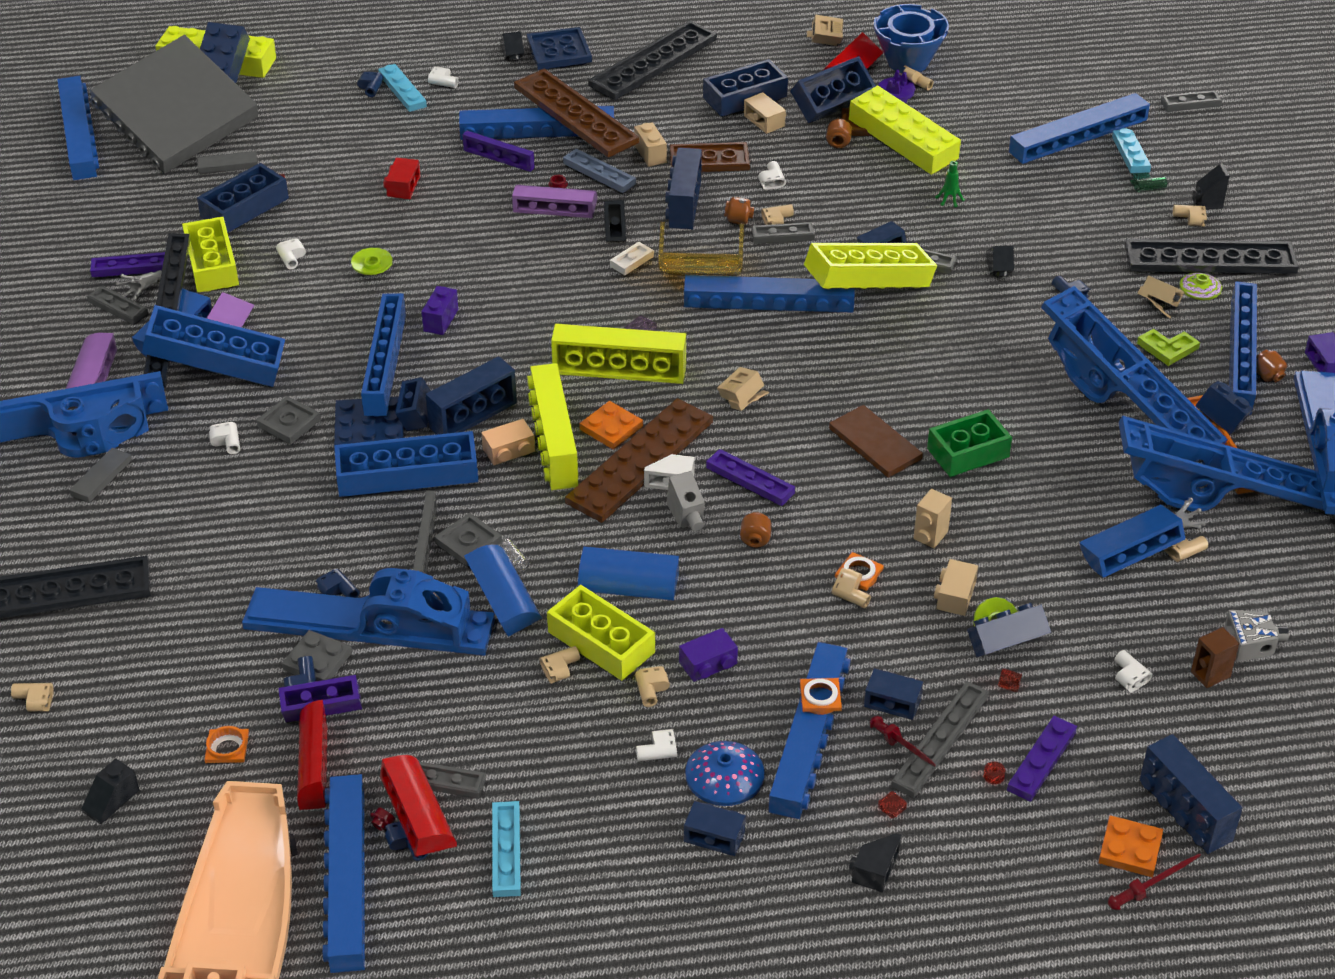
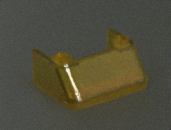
[658,222,744,276]

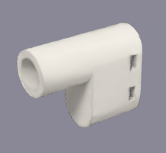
[428,66,458,88]
[758,161,786,190]
[276,239,306,269]
[209,422,240,454]
[1115,650,1152,693]
[636,729,677,762]

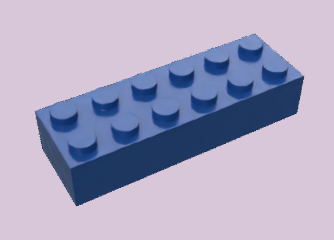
[142,305,285,387]
[334,431,479,497]

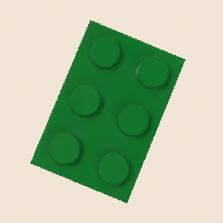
[927,409,1012,477]

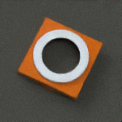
[835,552,884,591]
[800,678,842,715]
[205,726,249,763]

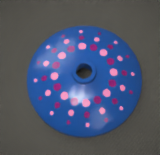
[686,741,764,806]

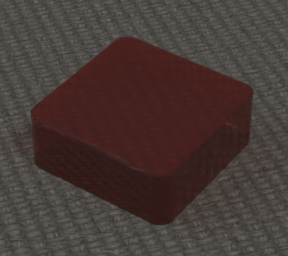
[998,668,1022,692]
[878,791,907,819]

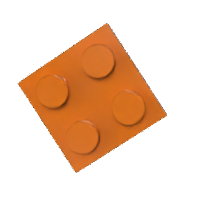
[580,401,643,450]
[1098,815,1163,878]

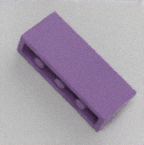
[512,185,598,218]
[207,292,254,328]
[66,333,117,389]

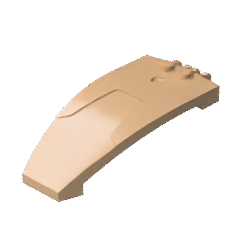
[158,781,292,979]

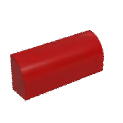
[824,32,883,70]
[297,700,328,810]
[380,755,457,856]

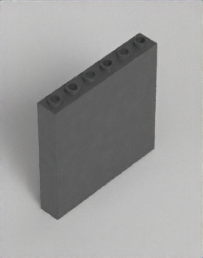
[90,34,258,174]

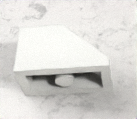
[644,454,695,490]

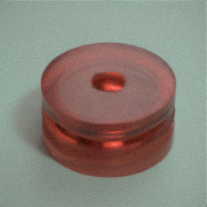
[983,761,1006,785]

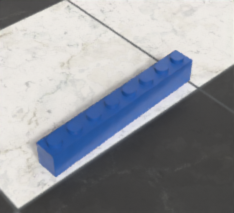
[57,76,100,181]
[1009,93,1150,164]
[459,106,614,140]
[684,275,855,313]
[1229,281,1257,415]
[361,293,406,417]
[769,642,851,819]
[323,774,365,973]

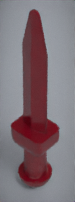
[869,716,936,767]
[1108,854,1201,910]

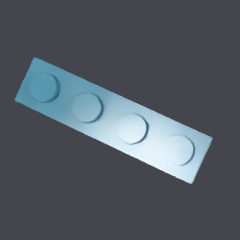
[378,64,427,112]
[1112,128,1151,173]
[492,801,521,897]

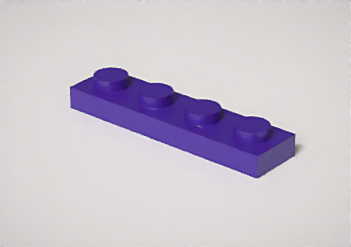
[463,131,535,172]
[90,252,165,277]
[706,449,795,506]
[1007,716,1077,802]

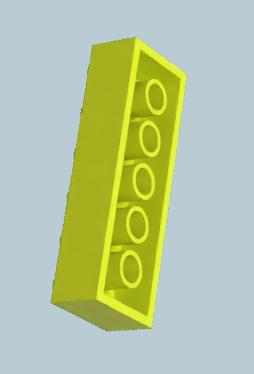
[155,26,276,78]
[849,86,961,175]
[804,243,937,289]
[551,324,686,384]
[527,363,578,491]

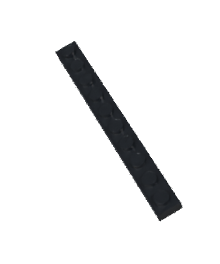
[144,233,190,388]

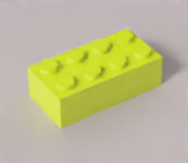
[182,217,239,293]
[547,585,655,681]

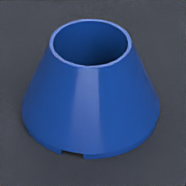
[874,4,949,73]

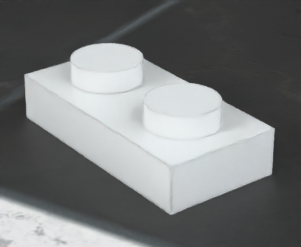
[610,242,654,275]

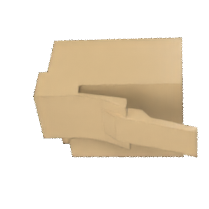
[807,15,843,46]
[1137,275,1184,318]
[717,367,769,411]

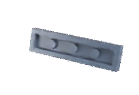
[563,149,636,193]

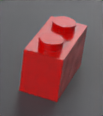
[383,157,421,199]

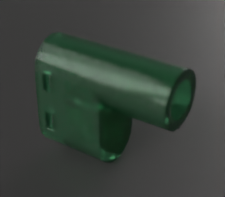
[1130,172,1168,192]

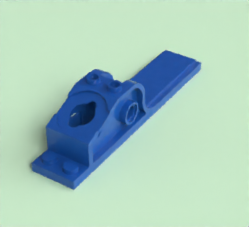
[1041,286,1228,462]
[0,371,168,458]
[1294,371,1335,515]
[1118,416,1324,511]
[242,568,495,656]

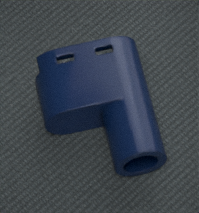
[357,71,384,97]
[1052,275,1091,298]
[316,569,360,598]
[283,656,316,687]
[384,822,428,861]

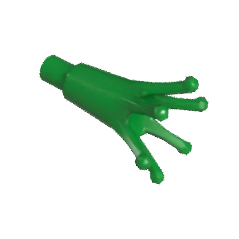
[935,161,965,208]

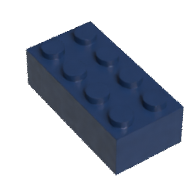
[200,22,250,83]
[790,56,876,124]
[703,59,788,117]
[665,148,702,230]
[197,163,289,233]
[426,356,517,435]
[1140,734,1243,854]

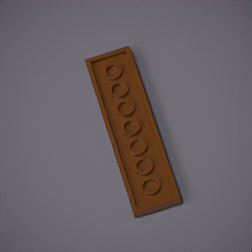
[514,68,639,158]
[565,398,713,523]

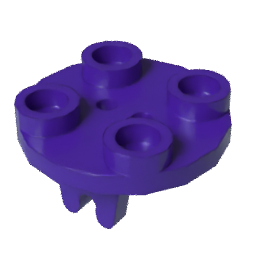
[878,70,915,103]

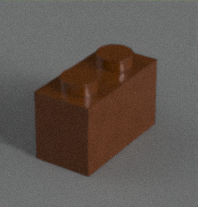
[1191,627,1240,688]

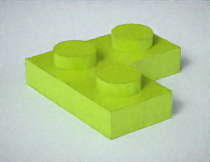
[1137,329,1200,366]

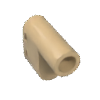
[900,66,934,90]
[761,204,794,225]
[1173,205,1207,226]
[1164,536,1208,562]
[832,568,871,608]
[539,646,580,683]
[635,666,670,707]
[11,683,54,711]

